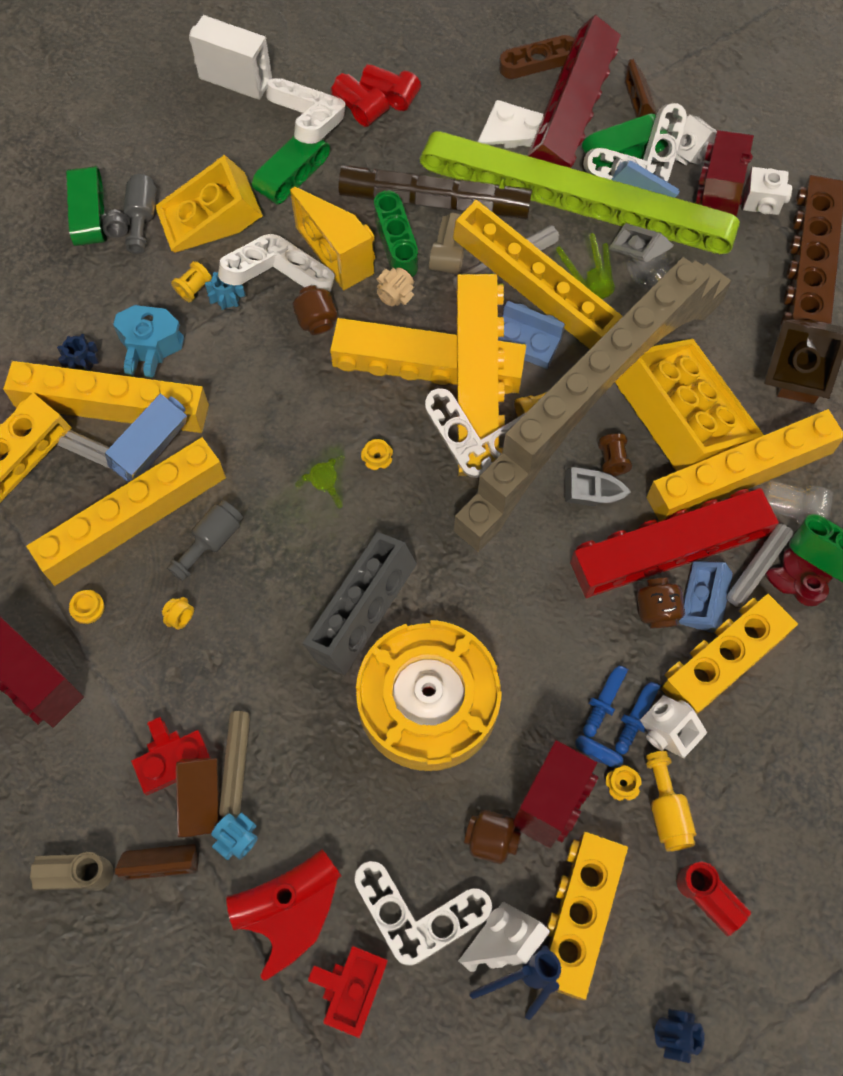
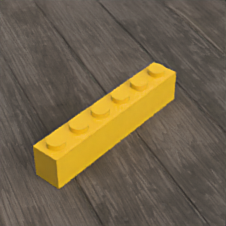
[453,199,623,349]
[457,274,505,476]
[330,318,526,394]
[3,361,209,433]
[646,409,843,522]
[26,437,226,586]

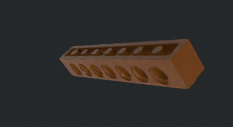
[777,175,843,404]

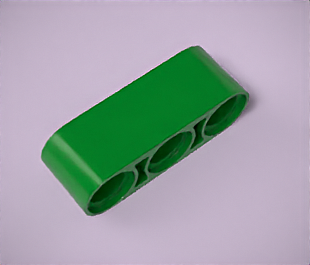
[581,114,668,170]
[252,136,330,205]
[66,166,106,246]
[374,191,418,278]
[789,514,843,583]

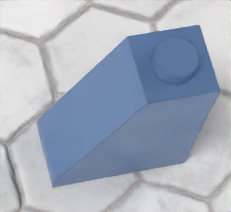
[105,393,187,483]

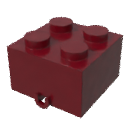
[696,130,754,217]

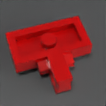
[131,717,211,796]
[308,946,388,1038]

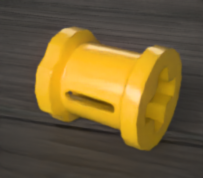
[171,261,212,302]

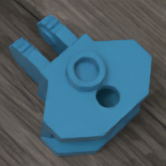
[113,305,184,378]

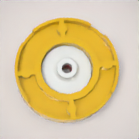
[356,620,502,771]

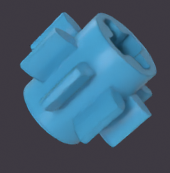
[205,272,245,310]
[211,812,258,860]

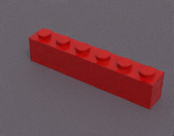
[570,488,779,598]

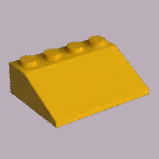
[615,339,764,471]

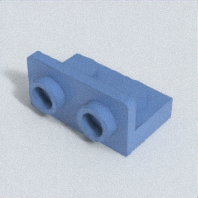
[498,301,565,369]

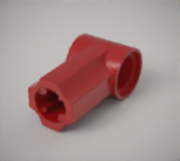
[360,64,421,112]
[331,72,389,127]
[676,862,751,936]

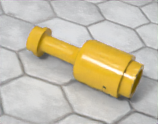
[646,751,697,852]

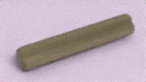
[219,711,250,818]

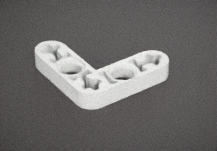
[266,79,346,144]
[583,103,687,182]
[218,234,335,292]
[425,388,527,478]
[355,861,492,966]

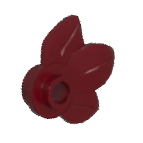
[765,548,833,606]

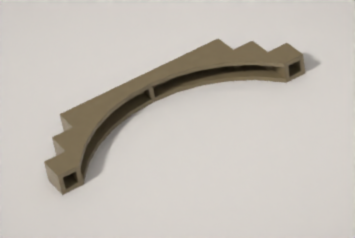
[454,257,732,552]

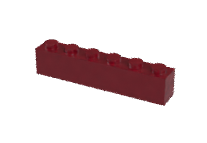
[527,14,621,168]

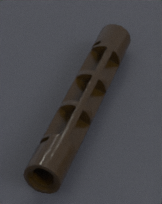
[338,165,532,220]

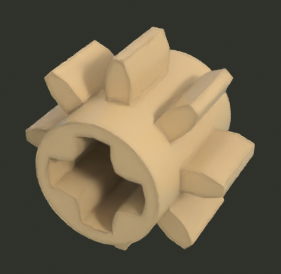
[376,268,414,306]

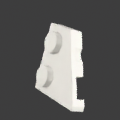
[478,100,544,149]
[458,902,550,972]

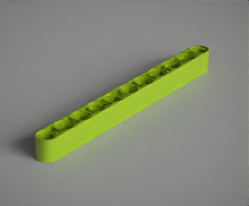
[420,131,740,254]

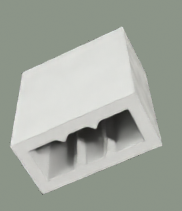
[189,15,272,100]

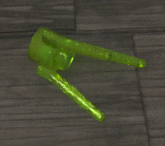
[556,233,615,299]
[295,455,345,508]

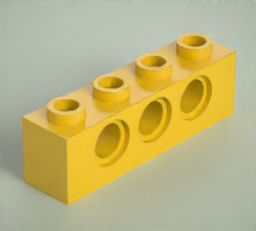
[0,393,72,503]
[661,594,798,714]
[546,832,628,1000]

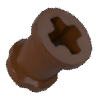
[598,433,632,476]

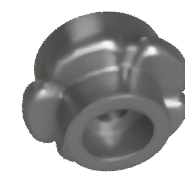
[100,209,130,238]

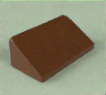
[624,59,657,118]
[176,758,219,837]
[115,844,198,881]

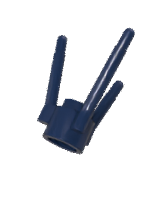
[469,945,561,1020]

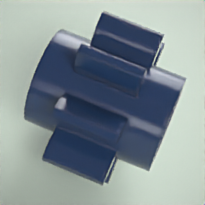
[57,334,99,371]
[655,1009,705,1063]

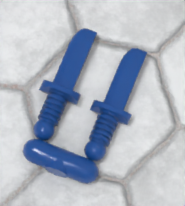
[575,666,660,768]

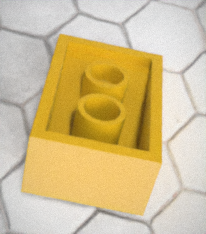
[155,155,263,253]
[290,187,376,291]

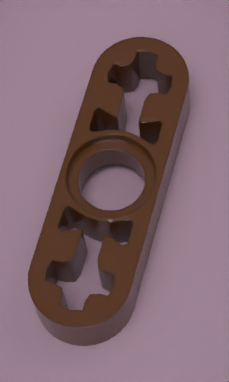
[499,35,575,79]

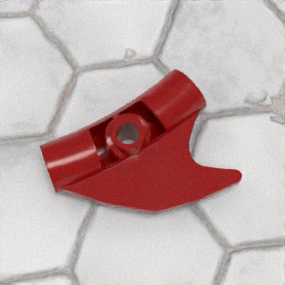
[226,849,342,981]

